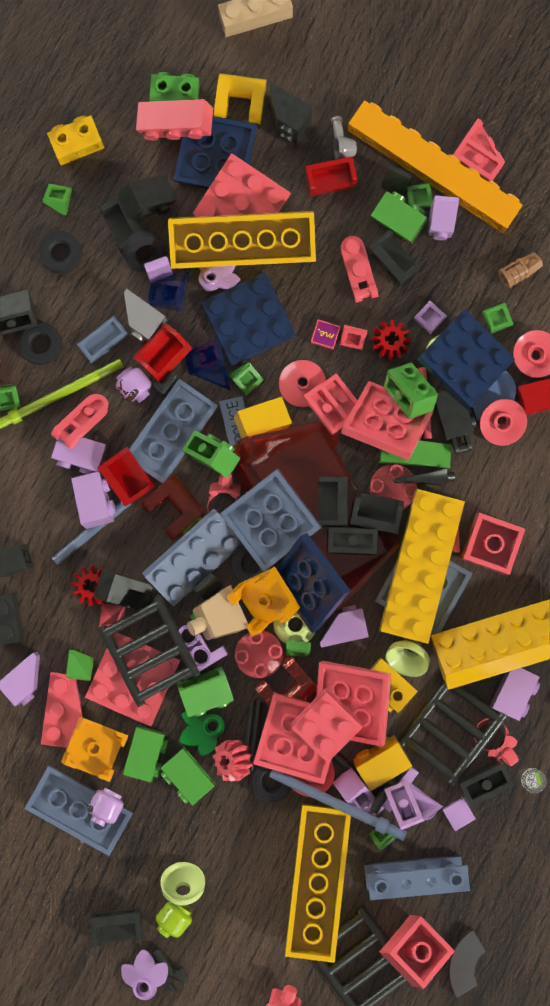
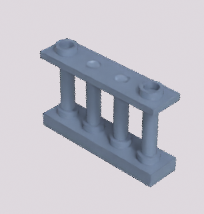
[364,855,470,900]

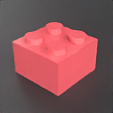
[460,513,525,575]
[292,688,363,763]
[379,915,454,989]

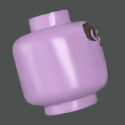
[116,366,152,403]
[87,788,124,827]

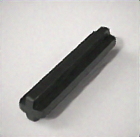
[245,699,263,772]

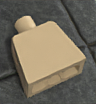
[187,585,248,640]

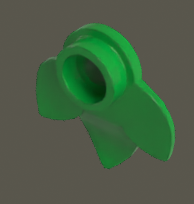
[179,711,225,756]

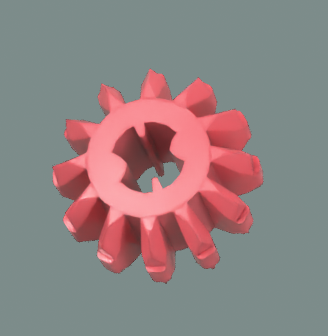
[212,740,253,782]

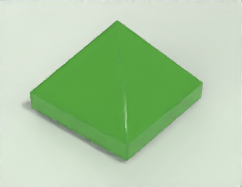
[368,819,396,851]

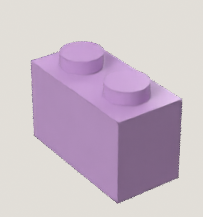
[51,433,108,475]
[71,471,116,529]
[490,668,540,721]

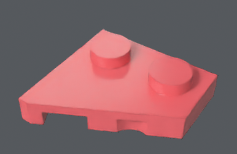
[453,118,505,182]

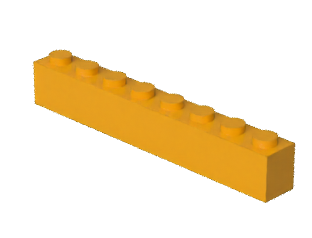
[347,100,523,234]

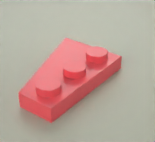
[41,672,83,748]

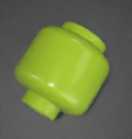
[156,901,192,938]

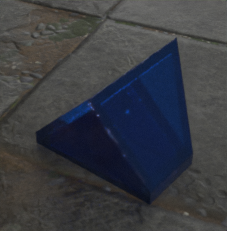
[147,268,191,312]
[185,339,230,390]

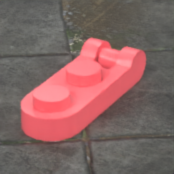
[341,236,379,303]
[51,394,108,449]

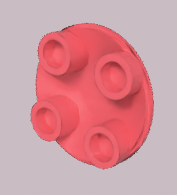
[370,464,418,509]
[235,631,283,678]

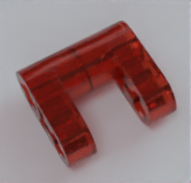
[140,475,206,540]
[253,654,317,706]

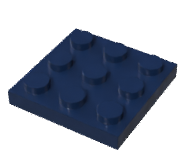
[173,116,257,189]
[201,272,296,367]
[417,309,515,409]
[276,533,350,633]

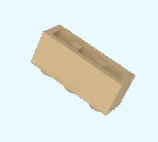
[218,0,293,37]

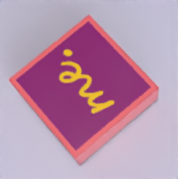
[311,320,341,350]

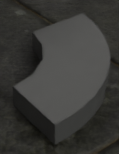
[449,929,486,998]

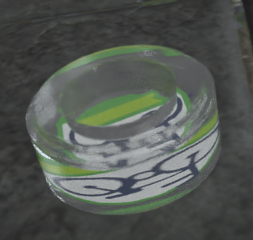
[521,768,547,794]

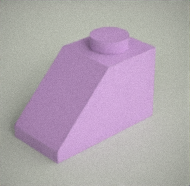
[428,196,459,240]
[320,605,369,647]
[0,652,40,706]
[333,767,384,824]

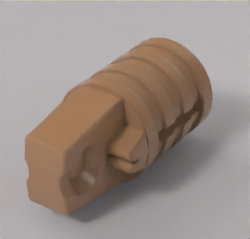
[498,253,543,289]

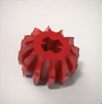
[371,320,412,361]
[71,565,104,606]

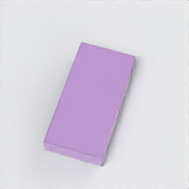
[144,256,173,283]

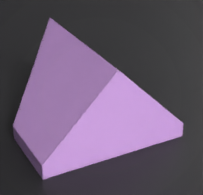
[384,780,443,830]

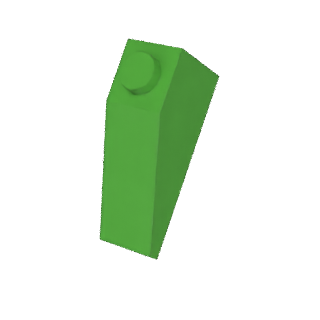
[378,441,451,468]

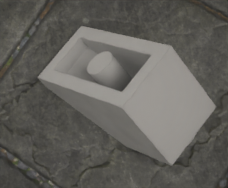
[124,289,167,343]

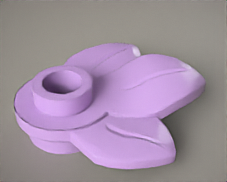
[198,266,241,291]
[121,949,168,1000]

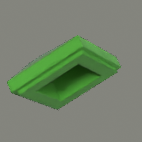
[43,184,72,215]
[228,362,264,396]
[0,384,21,411]
[66,650,94,681]

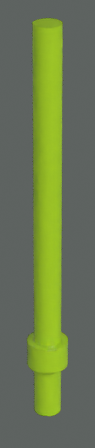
[0,359,124,429]

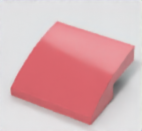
[303,373,358,435]

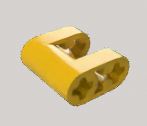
[214,73,267,124]

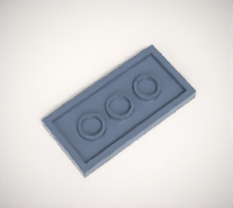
[129,379,218,484]
[142,509,243,607]
[24,765,133,856]

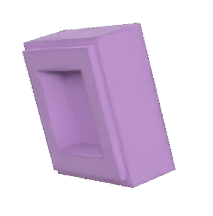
[413,301,447,335]
[442,797,476,831]

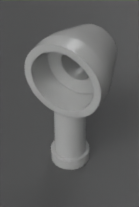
[331,116,357,160]

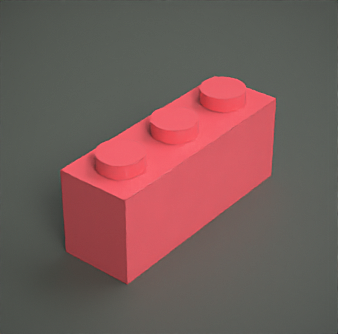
[136,99,213,141]

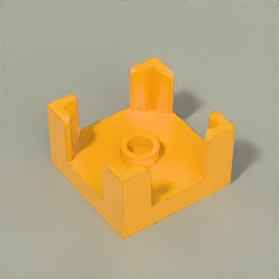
[227,567,300,637]
[61,716,128,782]

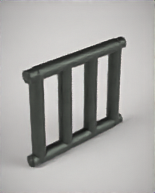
[98,595,200,707]
[398,681,508,787]
[313,906,409,1006]

